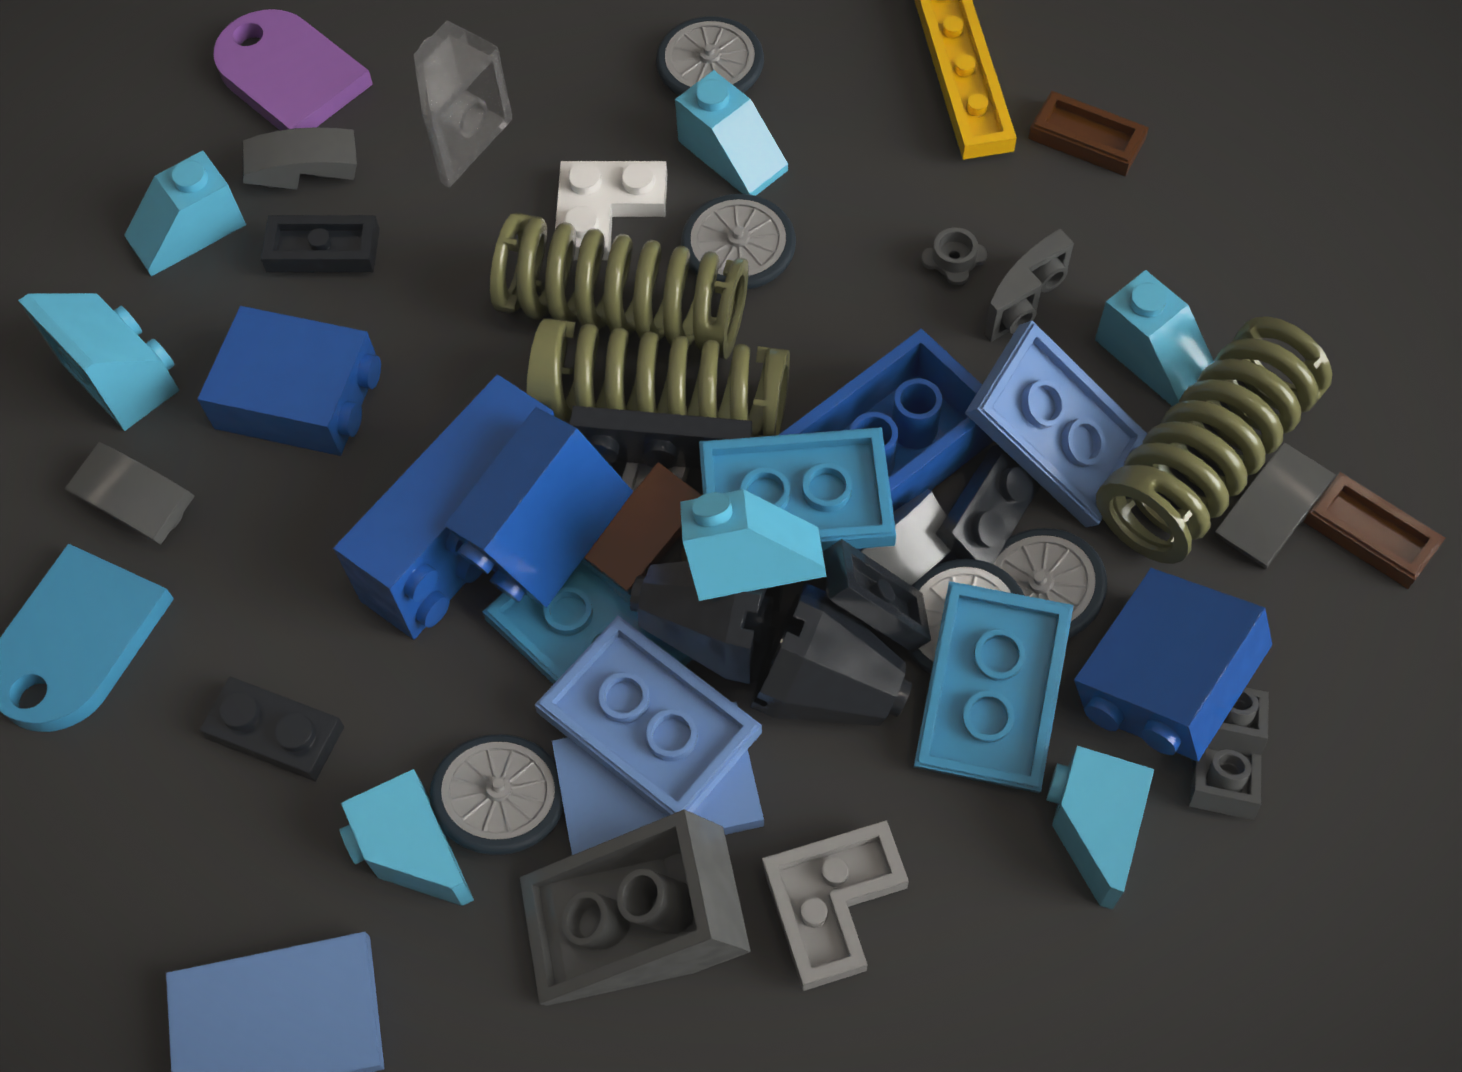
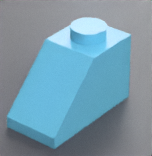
[675,70,788,196]
[124,150,246,277]
[1095,270,1214,406]
[680,489,827,601]
[1046,746,1154,910]
[339,769,474,906]

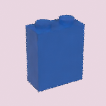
[197,306,381,456]
[444,407,634,608]
[1074,568,1273,761]

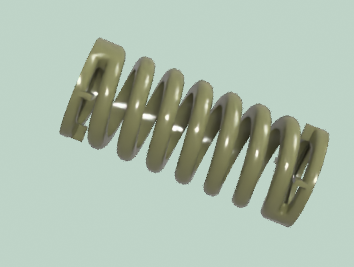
[490,212,749,359]
[1096,316,1333,564]
[526,318,790,437]

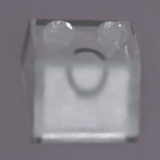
[413,20,513,188]

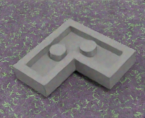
[762,820,909,991]

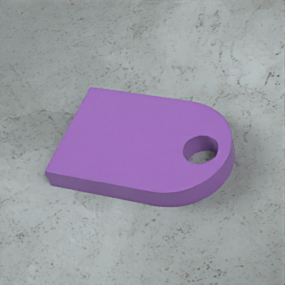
[213,9,373,130]

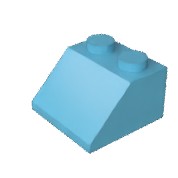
[18,293,180,431]

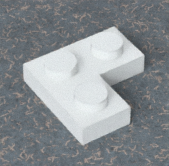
[555,161,667,260]

